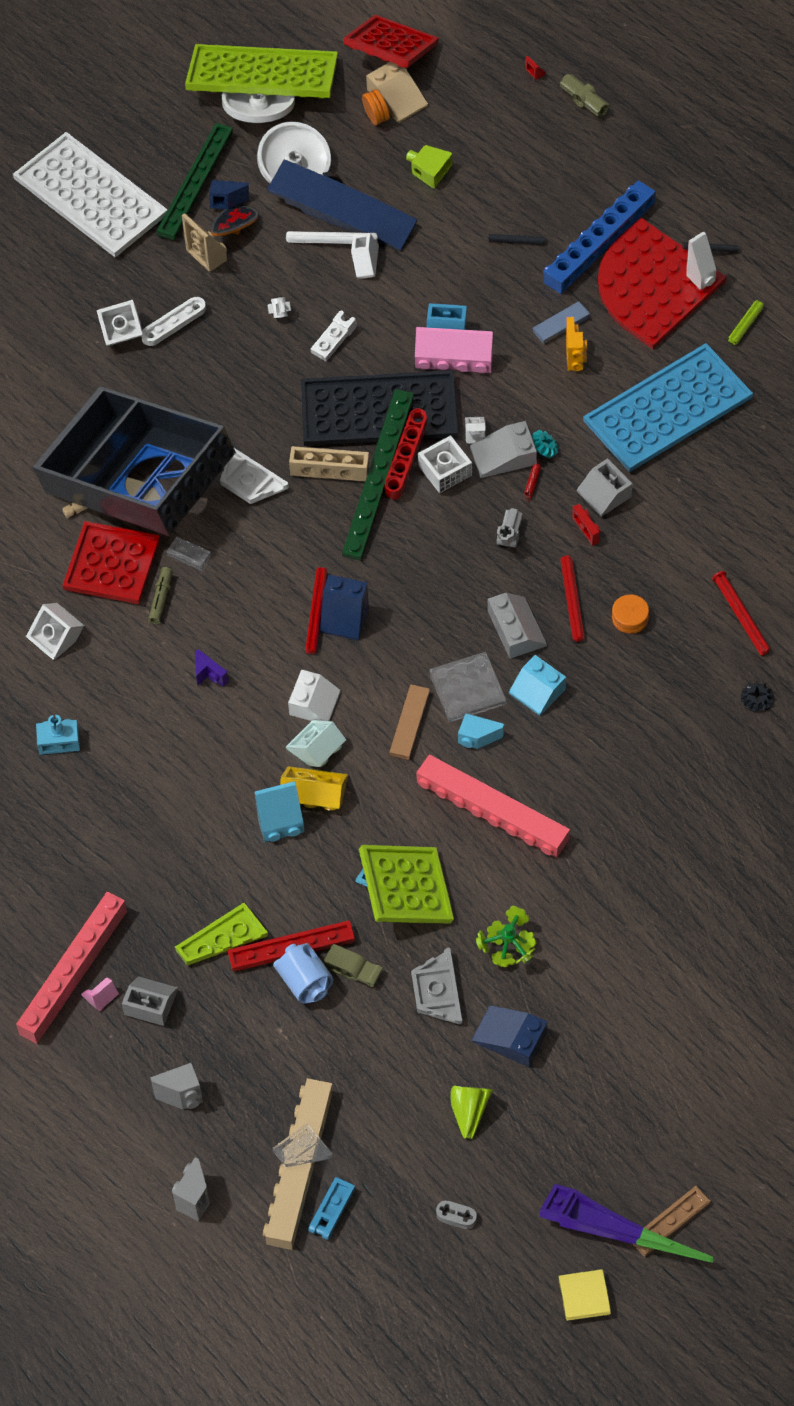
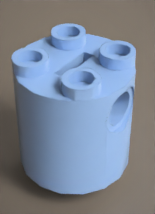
[273,943,334,1004]

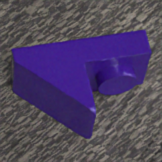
[195,649,229,687]

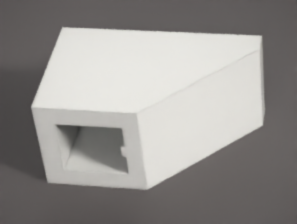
[351,233,379,279]

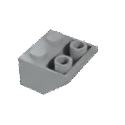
[577,458,632,517]
[122,976,178,1026]
[172,1157,210,1222]

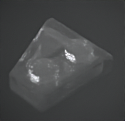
[272,1123,333,1167]

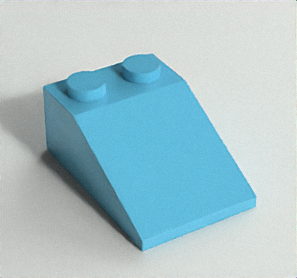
[255,781,304,842]

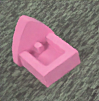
[81,978,119,1011]

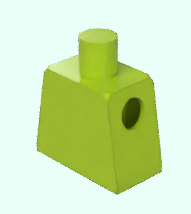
[406,145,453,189]

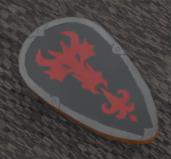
[211,206,258,236]

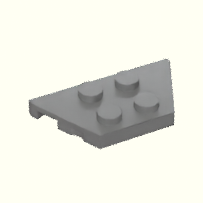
[411,948,462,1025]

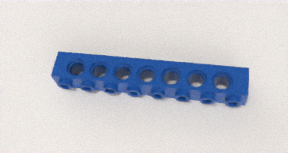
[543,180,656,294]

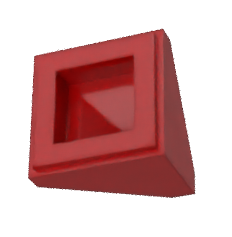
[525,56,546,80]

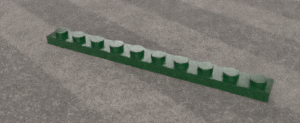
[342,389,414,561]

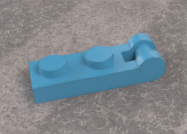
[308,1177,355,1240]

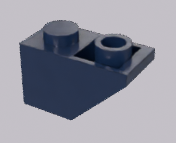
[209,180,249,209]

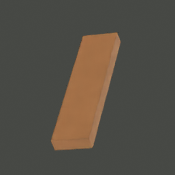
[389,684,430,760]
[633,1186,711,1257]

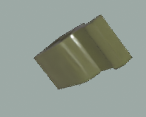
[324,944,383,987]

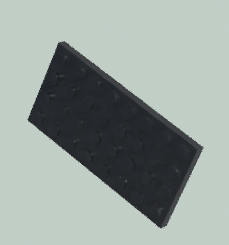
[301,370,458,446]

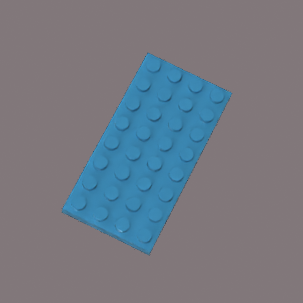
[583,343,753,472]

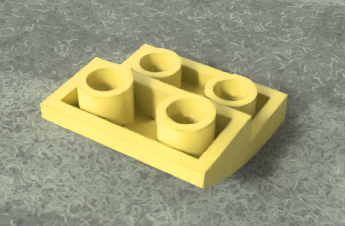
[559,1270,611,1321]

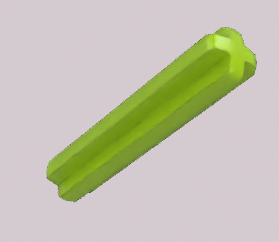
[728,300,764,345]

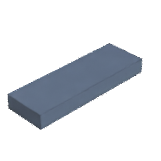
[533,301,590,344]

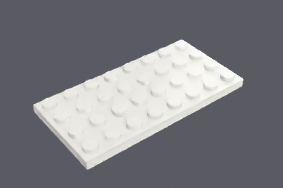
[13,132,168,257]

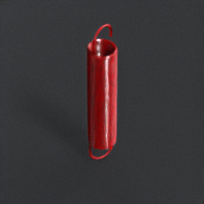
[524,459,541,501]

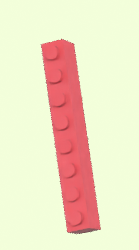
[416,754,570,858]
[16,892,127,1044]

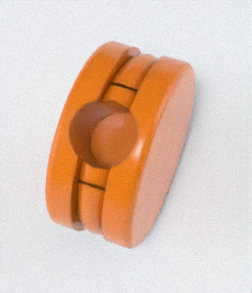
[362,89,390,126]
[612,595,649,634]

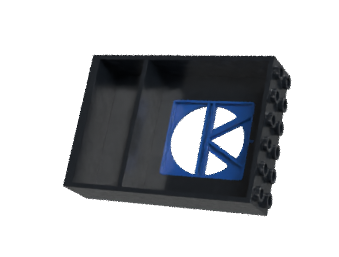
[32,386,236,536]

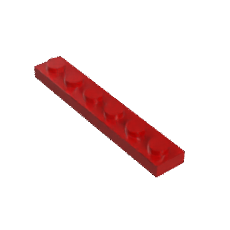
[227,920,355,972]

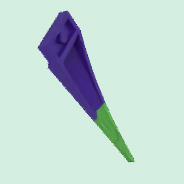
[540,1184,714,1263]

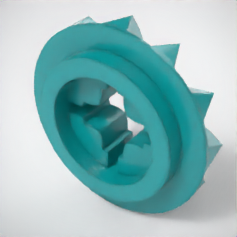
[531,430,559,457]

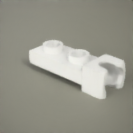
[311,311,357,362]

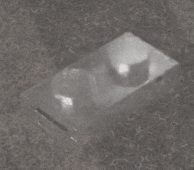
[167,537,211,571]

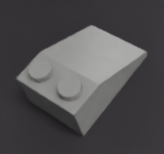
[470,421,537,478]

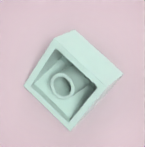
[286,720,346,767]

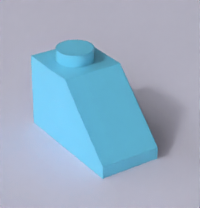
[458,713,504,749]

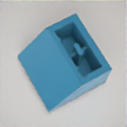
[427,303,467,330]

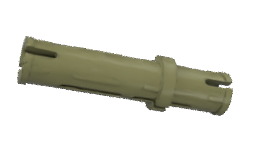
[148,567,173,624]

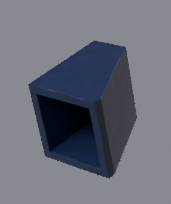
[320,575,369,641]

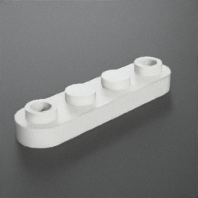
[141,297,206,346]

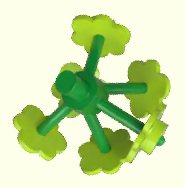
[476,906,536,967]

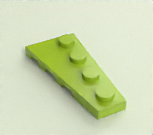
[175,903,268,966]

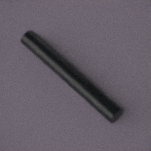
[489,234,545,244]
[682,242,738,252]

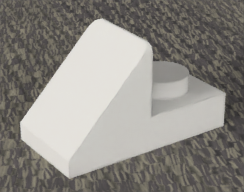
[465,417,485,443]

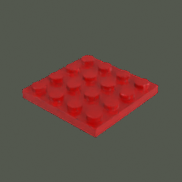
[343,14,439,68]
[62,521,160,604]

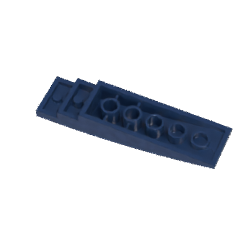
[267,159,417,251]

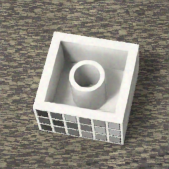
[418,436,472,493]

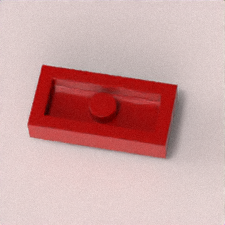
[572,504,601,546]

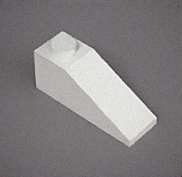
[686,232,716,290]

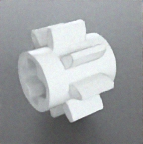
[268,297,291,318]

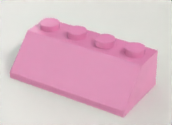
[415,327,493,373]

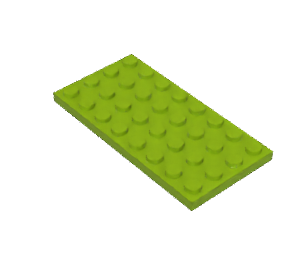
[185,44,338,98]

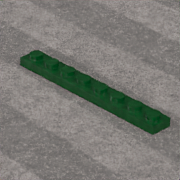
[157,123,233,240]

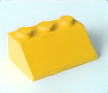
[280,766,348,810]

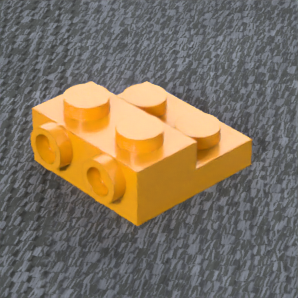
[566,317,587,371]

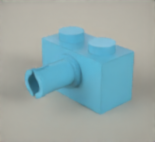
[36,715,80,755]

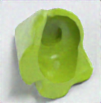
[450,1086,493,1139]

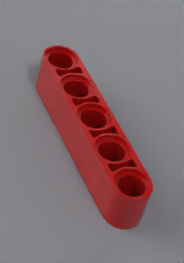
[385,408,427,500]

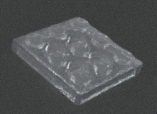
[429,652,506,722]

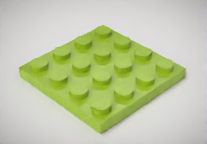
[359,845,454,923]

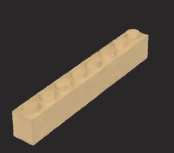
[263,1078,333,1250]

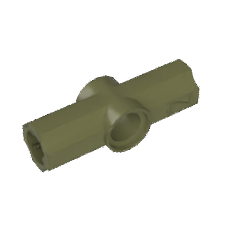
[560,74,609,117]

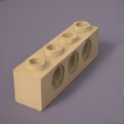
[289,446,370,481]

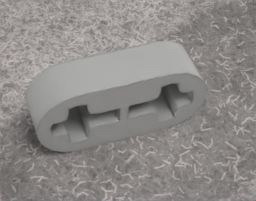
[436,1201,477,1229]

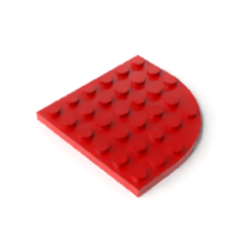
[598,218,727,349]

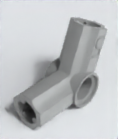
[497,508,522,548]

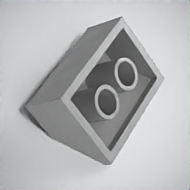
[488,593,547,659]

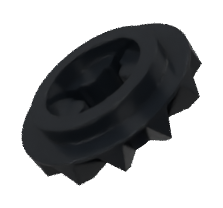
[741,681,773,712]

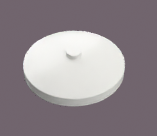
[222,92,295,123]
[257,122,331,183]

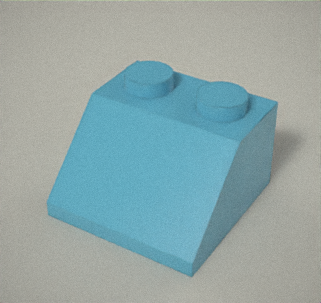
[509,655,566,716]

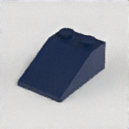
[471,1005,548,1067]

